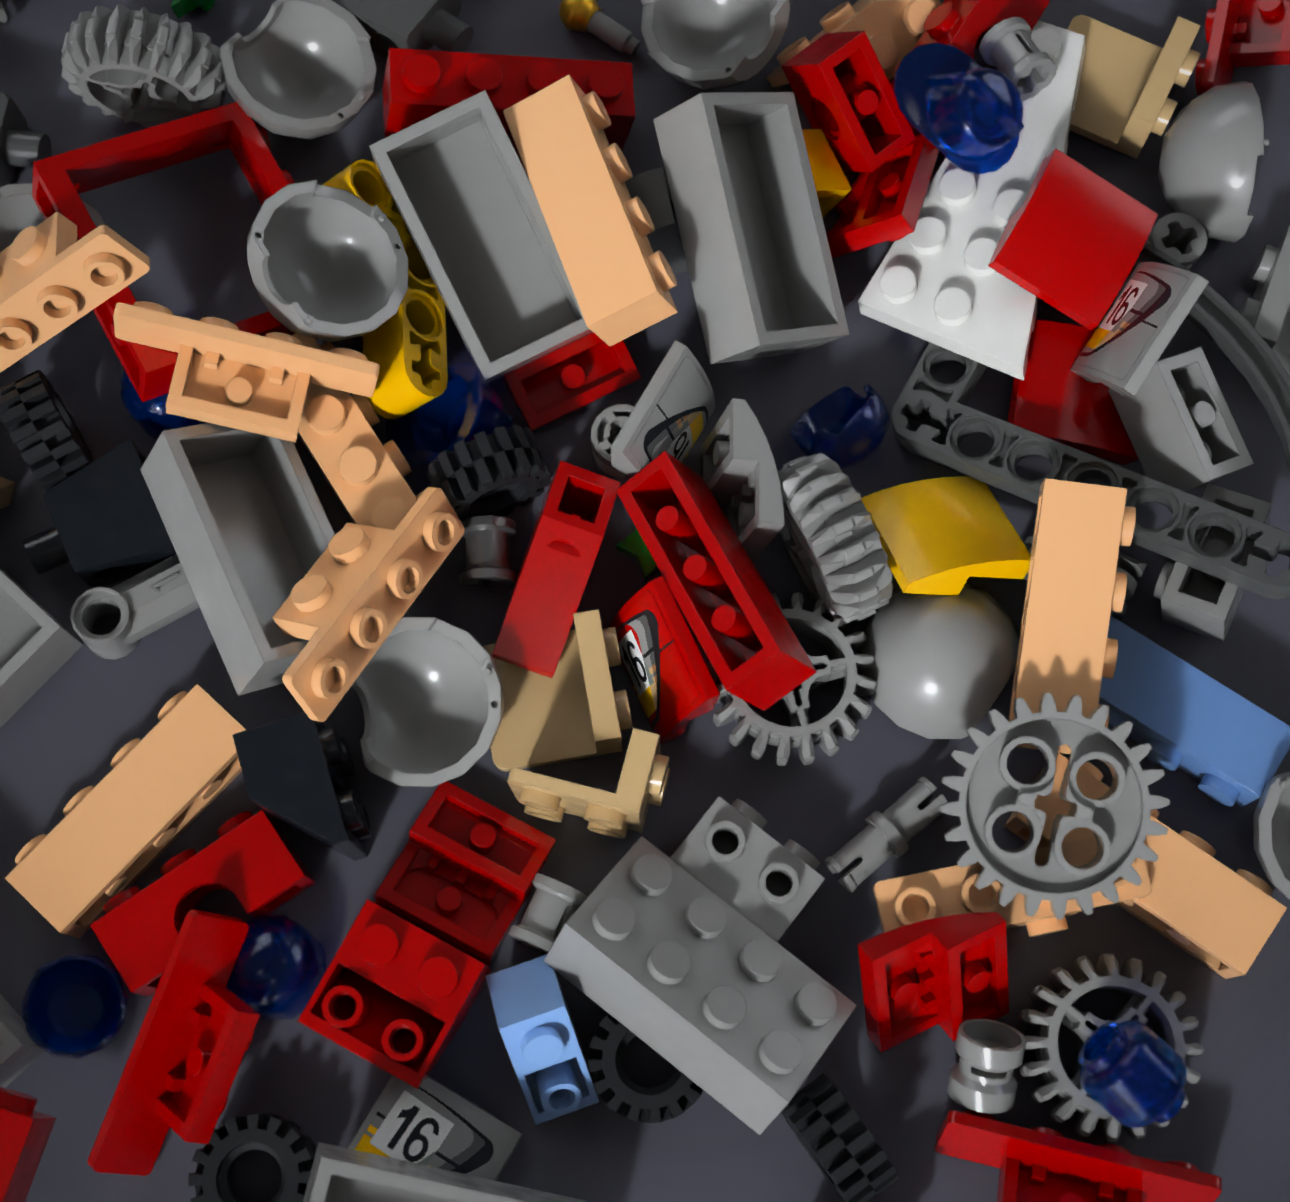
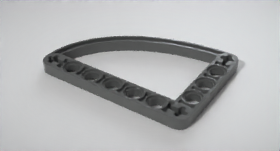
[891,242,1290,600]

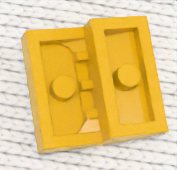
[861,476,1031,596]

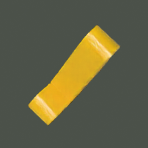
[322,159,448,420]

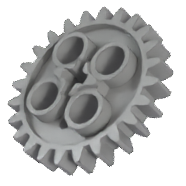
[939,693,1170,920]

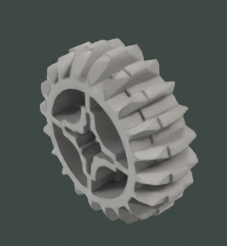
[61,4,227,126]
[778,453,893,625]
[705,592,878,766]
[1019,953,1204,1142]

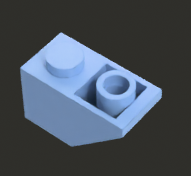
[485,954,599,1125]

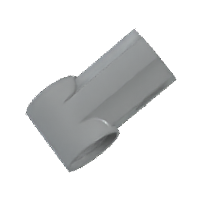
[70,554,200,659]

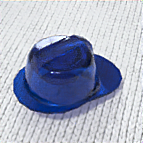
[894,43,1024,175]
[385,363,515,467]

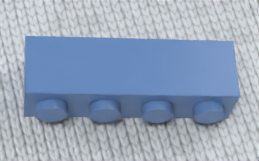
[1098,615,1290,807]

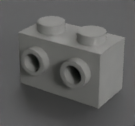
[1108,347,1254,504]
[1154,483,1272,642]
[670,796,825,942]

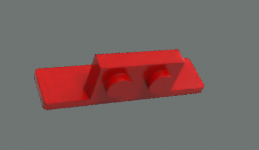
[1195,0,1290,96]
[87,909,260,1176]
[935,1110,1222,1202]

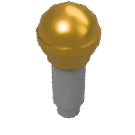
[559,0,641,56]

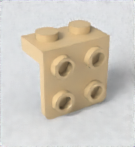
[1067,15,1201,159]
[483,609,633,772]
[507,728,670,839]

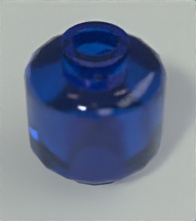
[1078,1021,1187,1128]

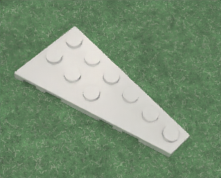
[858,20,1086,381]

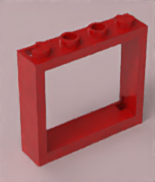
[32,102,317,402]

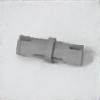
[824,777,948,893]

